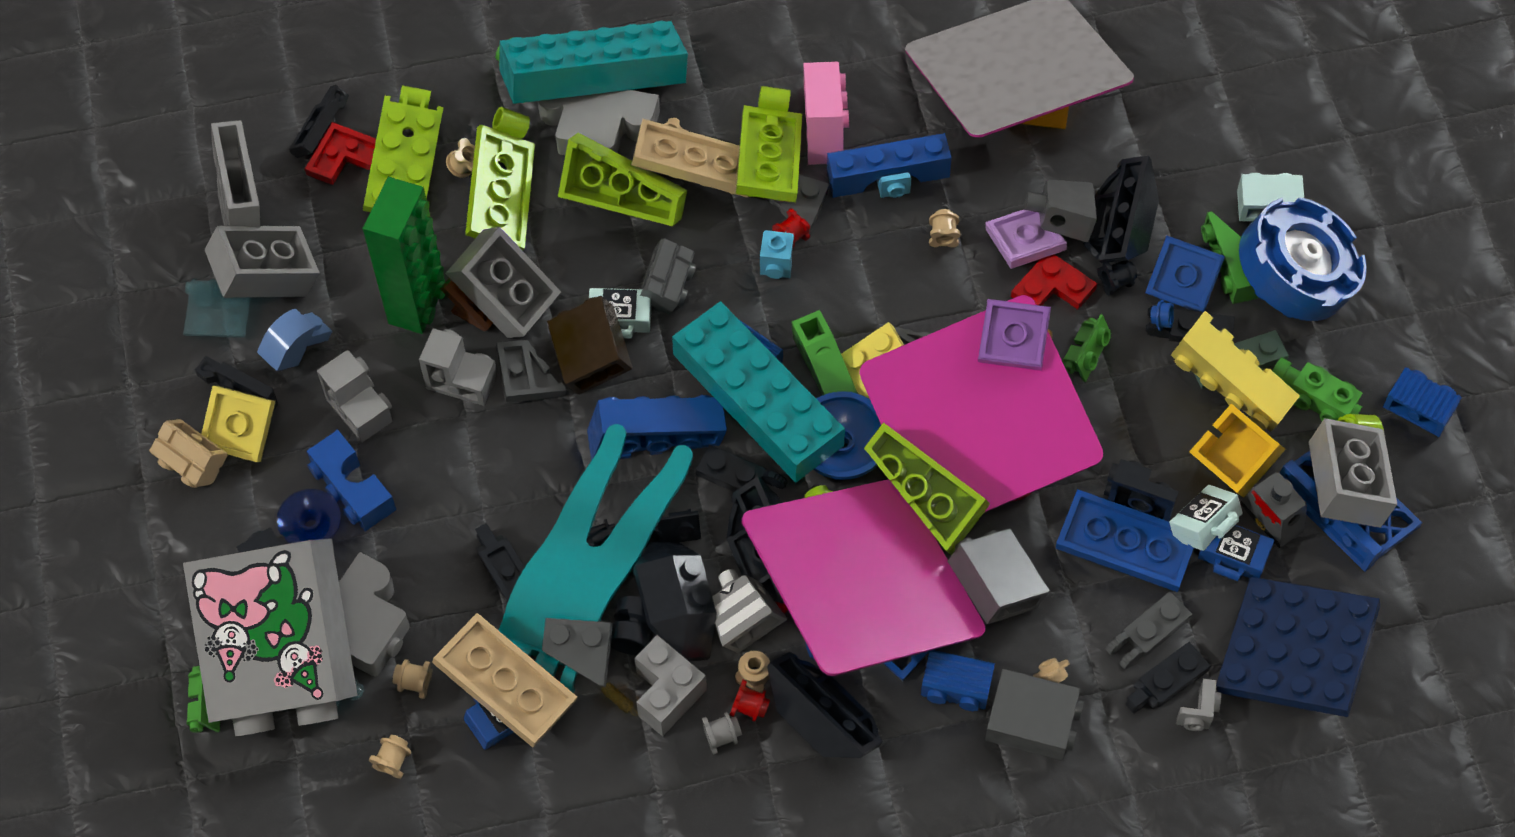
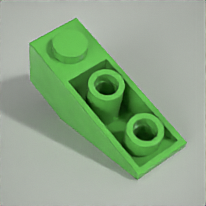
[1201,211,1259,304]
[792,310,858,395]

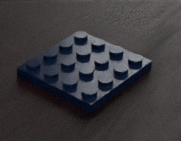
[1216,577,1380,717]

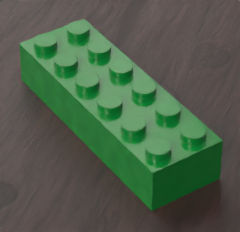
[363,176,445,334]

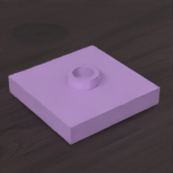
[985,209,1067,269]

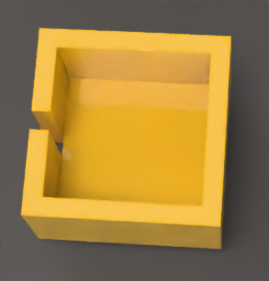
[1189,404,1286,497]

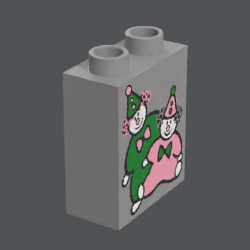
[183,539,358,736]

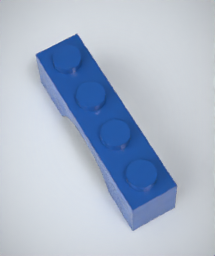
[827,133,952,198]

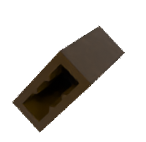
[547,295,633,395]

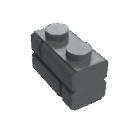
[640,238,696,314]

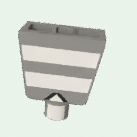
[712,569,787,653]

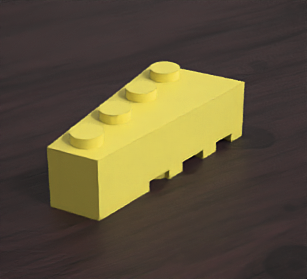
[1170,311,1300,432]

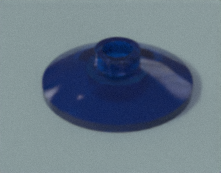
[277,489,341,544]

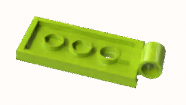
[363,85,443,212]
[736,86,802,203]
[465,107,535,251]

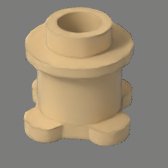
[446,138,475,178]
[929,209,961,247]
[735,651,770,693]
[393,659,433,699]
[369,735,411,779]

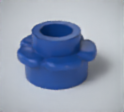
[1151,300,1174,331]

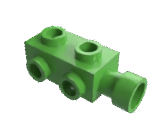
[1272,357,1363,421]

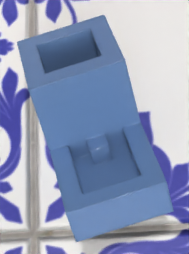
[257,309,332,371]

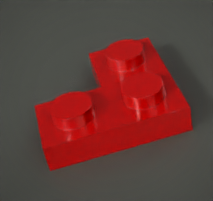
[305,122,376,185]
[1011,254,1097,310]

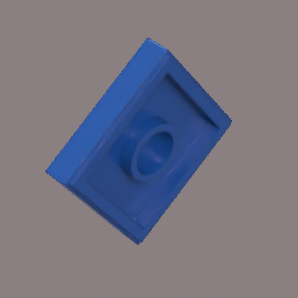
[1145,236,1225,312]

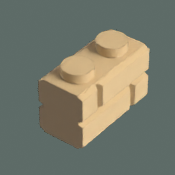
[149,419,228,488]

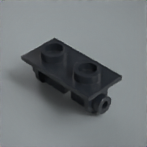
[646,508,701,547]

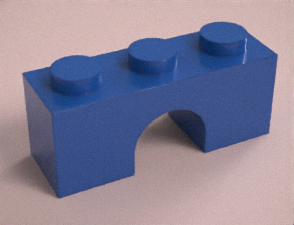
[307,430,396,531]

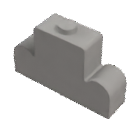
[537,90,660,155]
[211,120,260,228]
[339,552,410,677]

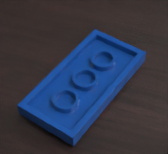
[1055,489,1194,592]

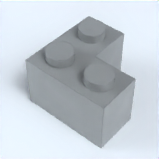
[419,328,498,406]
[317,350,393,443]
[635,635,707,737]

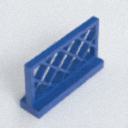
[1280,450,1422,572]

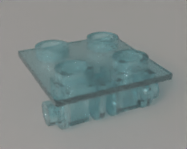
[183,279,250,337]

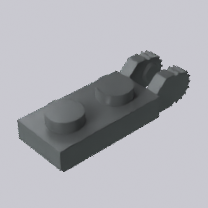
[1105,591,1192,669]

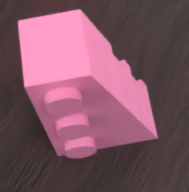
[803,62,849,165]

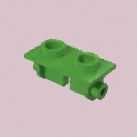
[1062,314,1111,382]
[186,666,220,732]

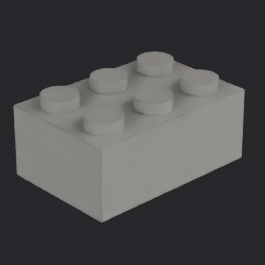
[205,226,320,298]
[445,227,561,338]
[1309,418,1397,528]

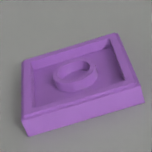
[978,299,1051,371]

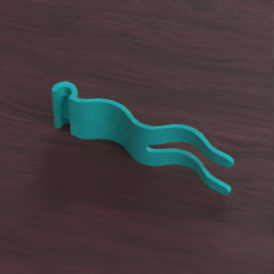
[499,424,693,693]

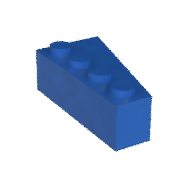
[587,395,727,461]

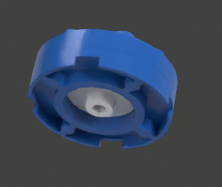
[1239,197,1367,321]

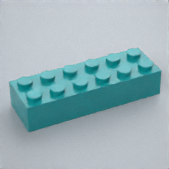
[499,21,688,104]
[672,301,845,483]

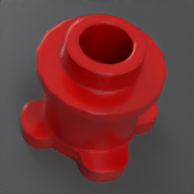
[772,208,810,249]
[729,679,770,722]

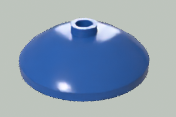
[813,391,881,480]

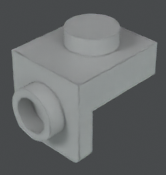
[1176,678,1221,731]

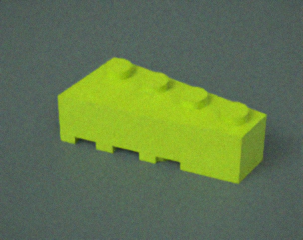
[558,132,687,226]
[864,422,990,555]

